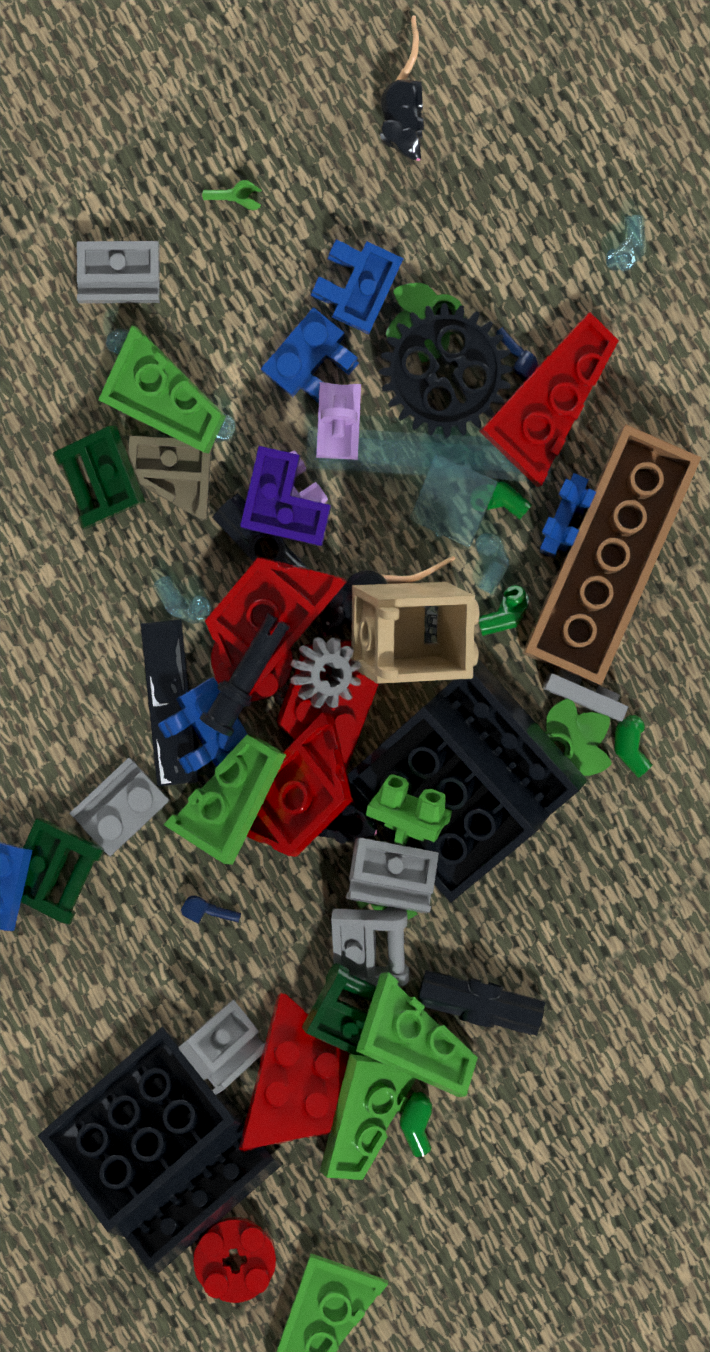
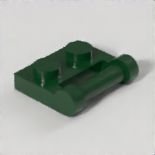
[53,426,146,530]
[21,818,105,925]
[302,963,376,1056]

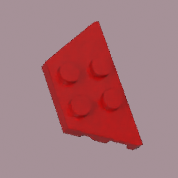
[205,557,347,694]
[276,639,379,770]
[247,712,352,857]
[239,993,349,1151]

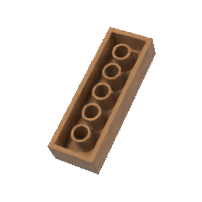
[522,424,702,687]

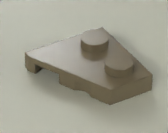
[128,436,212,520]

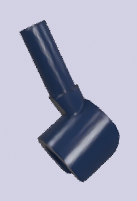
[495,327,538,380]
[181,895,241,924]

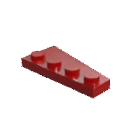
[479,312,619,488]

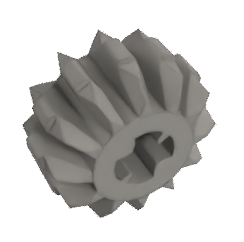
[290,638,361,708]

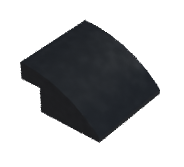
[347,659,588,903]
[37,1026,283,1273]

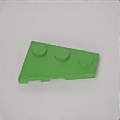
[98,325,226,454]
[164,734,286,865]
[356,972,478,1097]
[320,1054,416,1180]
[276,1253,388,1352]

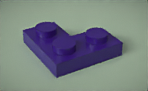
[240,446,331,546]

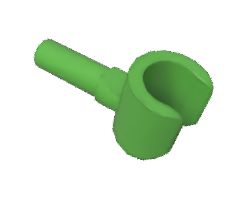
[202,180,262,211]

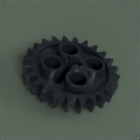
[378,303,513,439]

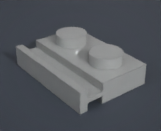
[77,241,160,303]
[542,670,629,722]
[69,757,170,857]
[346,838,439,913]
[178,1000,265,1095]

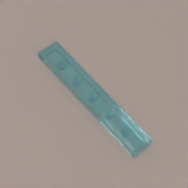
[306,427,551,483]

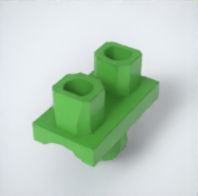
[366,774,452,846]

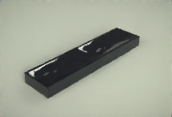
[140,619,199,787]

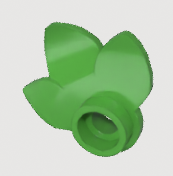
[386,283,462,363]
[545,699,612,776]

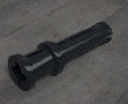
[199,613,290,737]

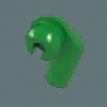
[470,481,533,520]
[478,585,529,636]
[614,715,653,778]
[399,1092,433,1157]

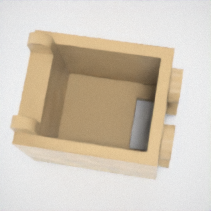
[351,582,479,684]

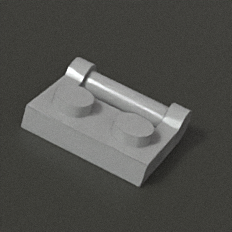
[331,907,409,987]

